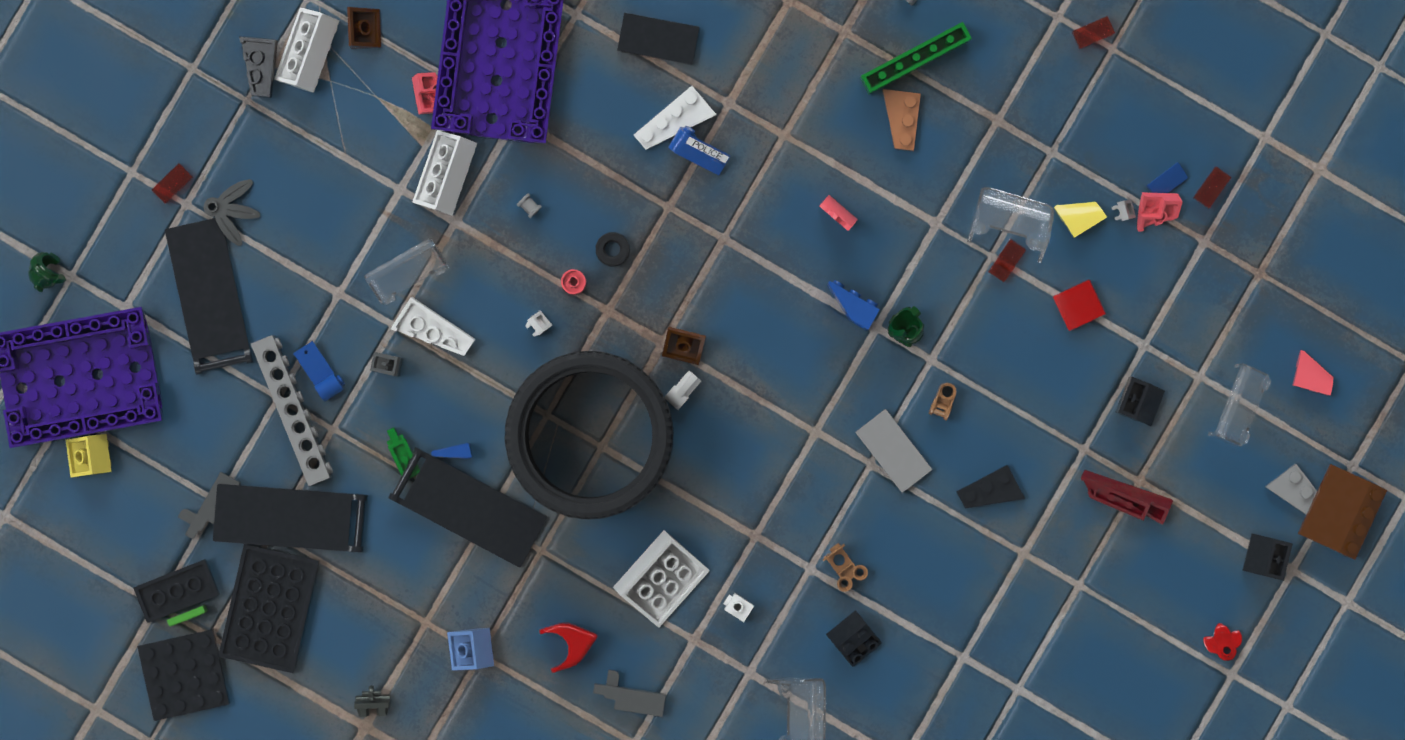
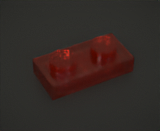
[1072,16,1115,50]
[152,163,193,204]
[1193,166,1231,209]

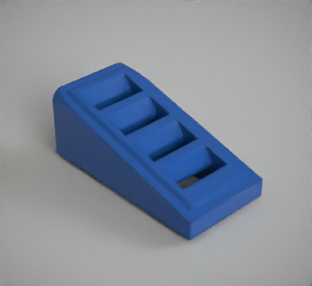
[431,443,473,459]

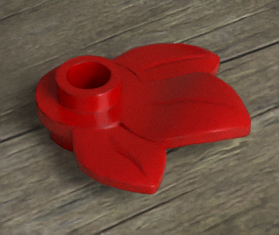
[1203,623,1242,661]

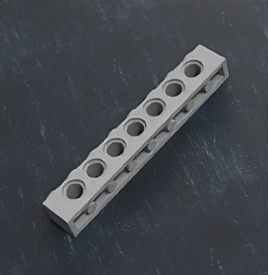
[251,335,333,486]

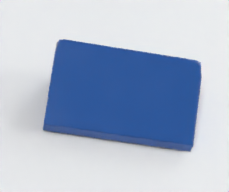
[1146,162,1188,193]

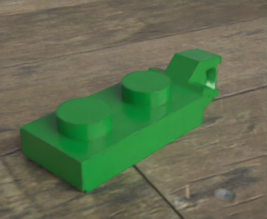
[387,428,420,479]

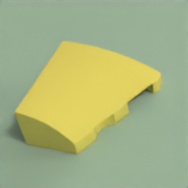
[1054,202,1107,238]

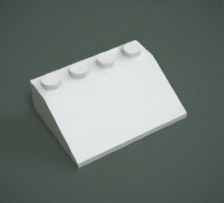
[613,530,710,627]

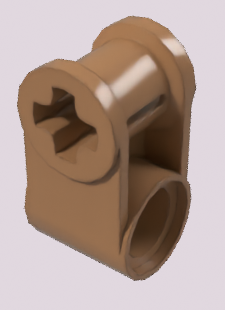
[928,382,957,421]

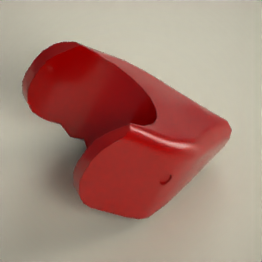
[539,622,598,673]

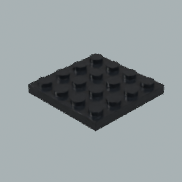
[137,629,230,721]

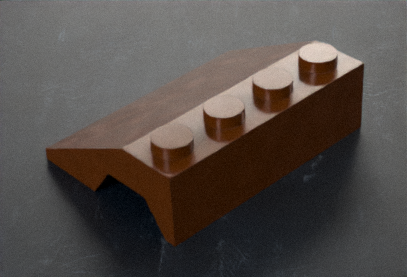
[1298,464,1387,560]

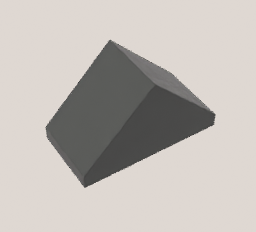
[370,352,403,377]

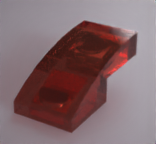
[988,238,1026,282]

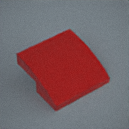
[1053,279,1106,331]

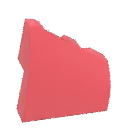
[412,72,438,115]
[1137,192,1183,232]
[819,195,858,231]
[1292,350,1334,396]

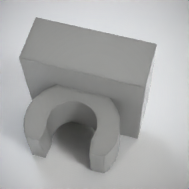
[1112,199,1136,221]

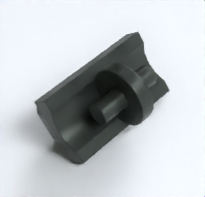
[354,685,391,717]

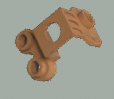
[822,543,868,592]

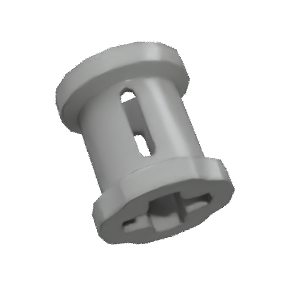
[517,193,542,218]

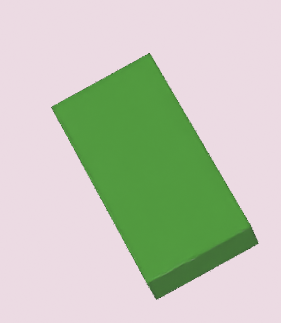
[167,605,208,627]

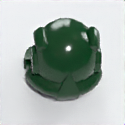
[28,252,66,292]
[888,306,924,347]

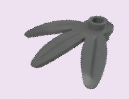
[203,179,260,246]

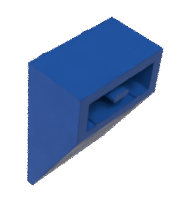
[827,280,880,331]

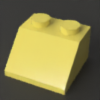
[66,434,112,477]

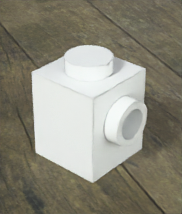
[723,593,754,622]

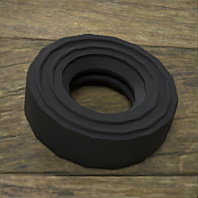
[596,232,630,266]

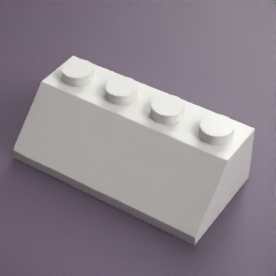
[274,8,339,93]
[412,130,477,216]

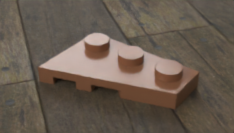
[882,89,921,151]

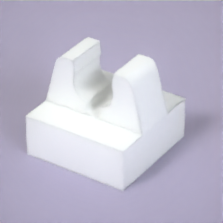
[526,311,552,337]

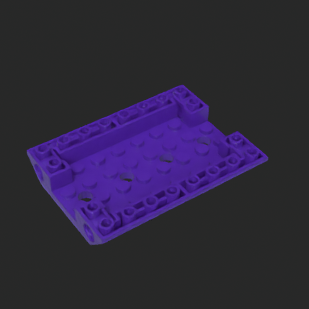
[431,0,564,143]
[0,307,162,448]

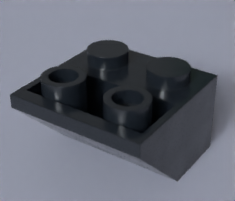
[1115,377,1165,426]
[1242,533,1293,581]
[826,610,882,667]

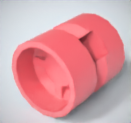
[561,269,587,295]

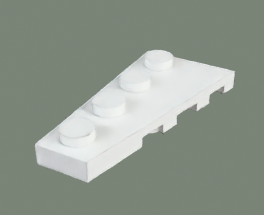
[634,86,717,150]
[391,297,475,356]

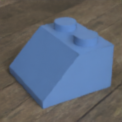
[447,628,494,670]

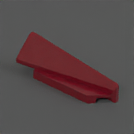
[1081,470,1173,525]

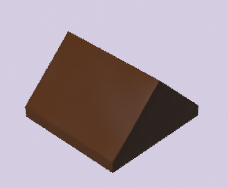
[347,7,381,49]
[662,327,706,365]

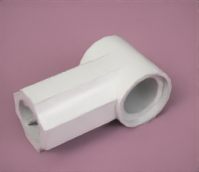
[665,371,701,410]

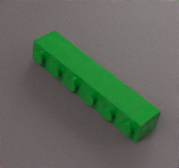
[860,22,972,95]

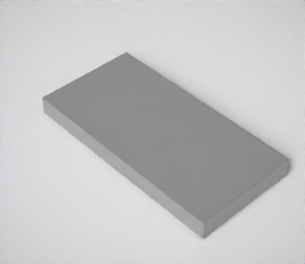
[855,409,932,493]

